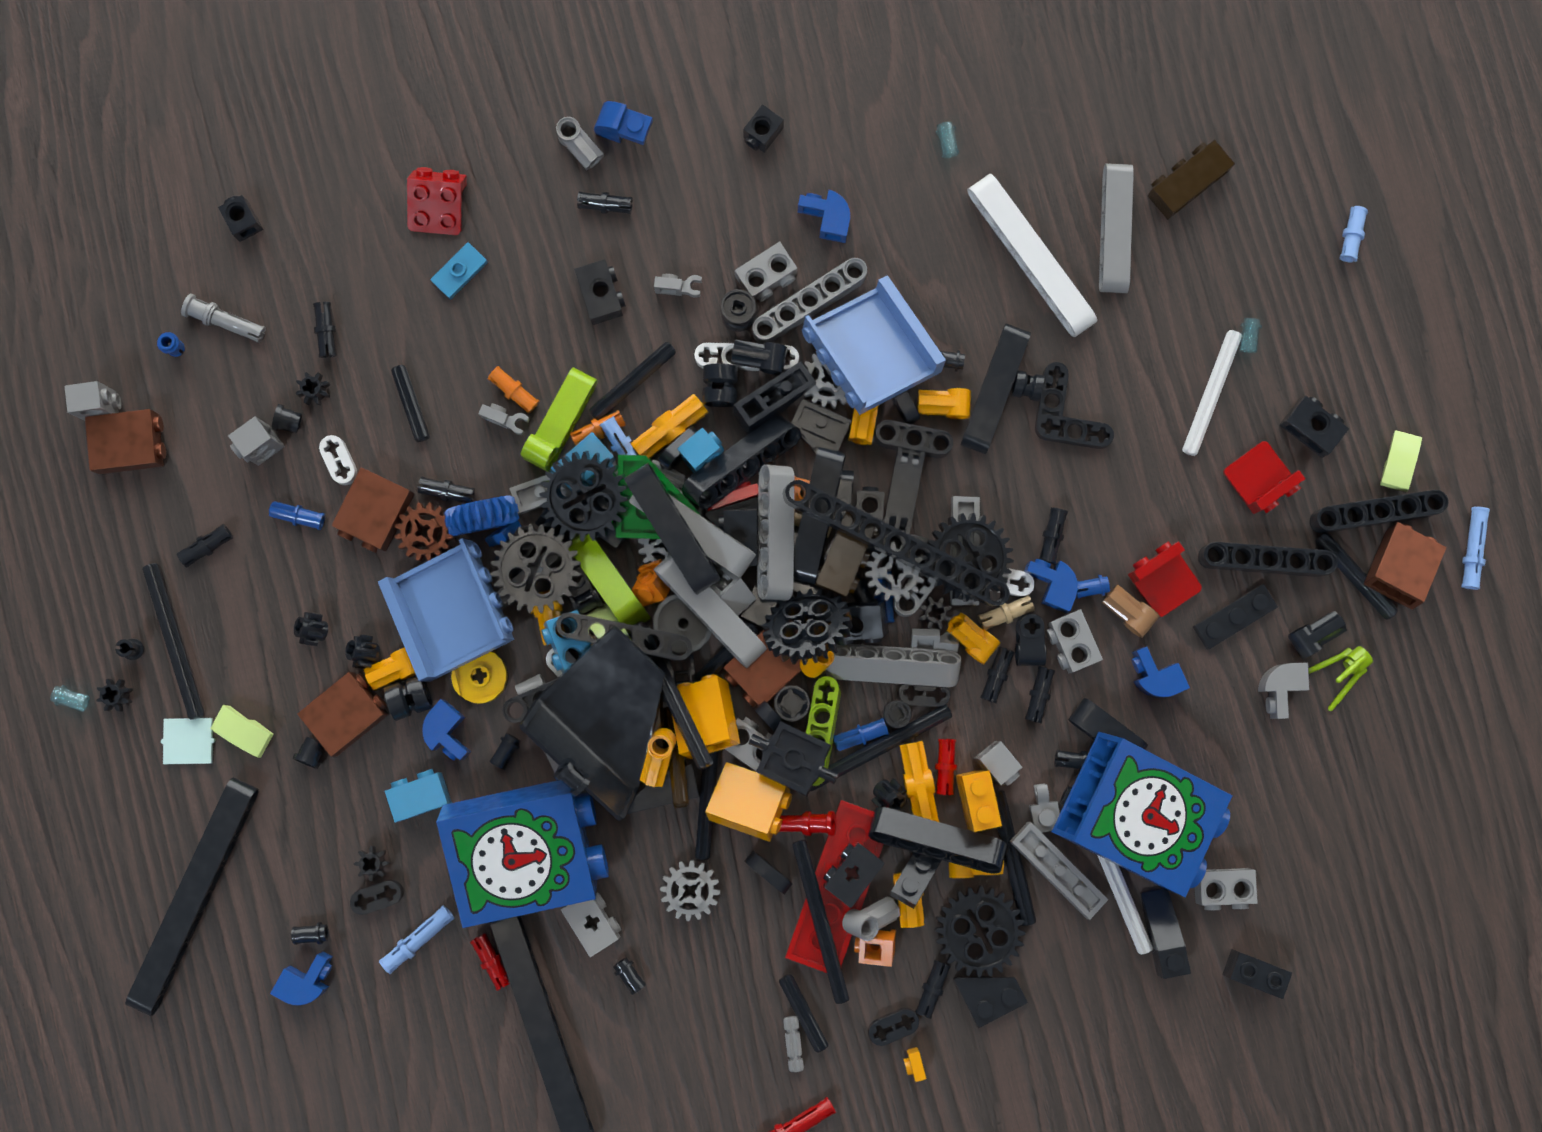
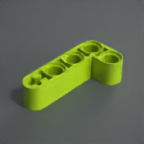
[521,367,598,471]
[569,534,651,633]
[806,676,841,786]

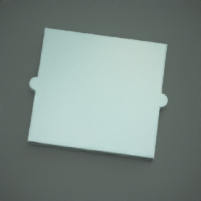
[161,718,216,764]

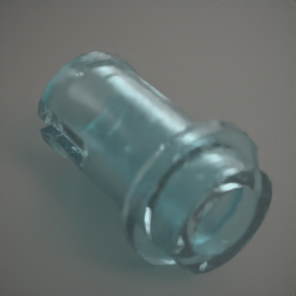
[935,122,960,158]
[1240,318,1262,353]
[50,685,90,712]

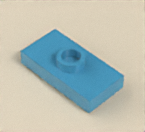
[430,242,488,300]

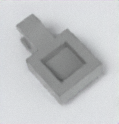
[654,274,702,298]
[478,403,530,435]
[910,628,959,653]
[1029,783,1060,833]

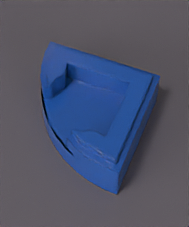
[485,520,522,547]

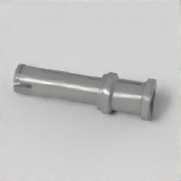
[181,293,266,343]

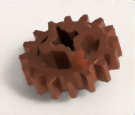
[395,503,455,562]

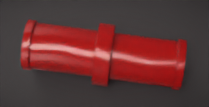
[935,738,957,795]
[470,933,510,991]

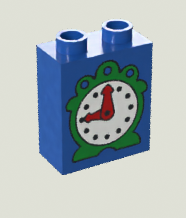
[1052,732,1233,897]
[436,780,609,928]

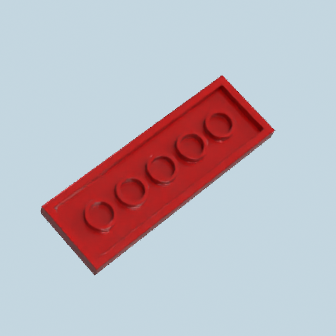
[785,800,884,973]

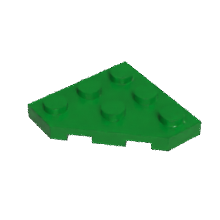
[616,455,700,539]

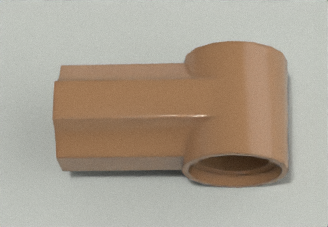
[1102,585,1160,638]

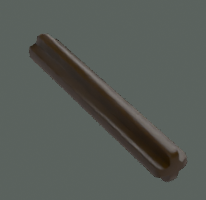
[664,707,689,808]

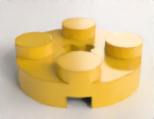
[451,652,508,704]

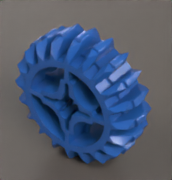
[444,495,519,536]

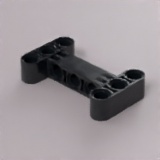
[866,420,953,563]

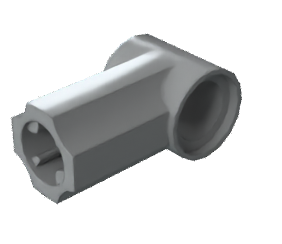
[556,117,604,171]
[842,896,901,941]

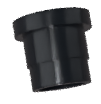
[271,404,302,433]
[292,737,324,769]

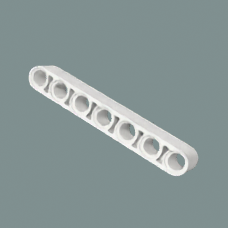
[967,174,1097,337]

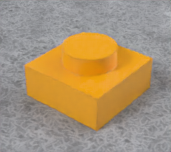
[903,1047,926,1082]

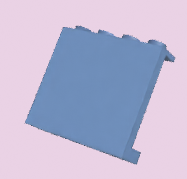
[802,275,946,415]
[378,538,515,682]

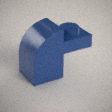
[594,101,653,145]
[798,190,850,243]
[1024,559,1078,613]
[1131,647,1190,698]
[423,699,471,761]
[270,951,333,1005]

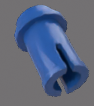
[157,332,185,357]
[1076,575,1110,599]

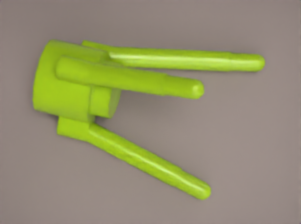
[1308,646,1373,711]

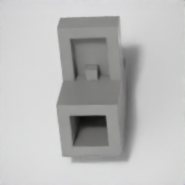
[1258,663,1309,719]

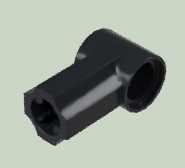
[731,340,787,375]
[1288,611,1347,659]

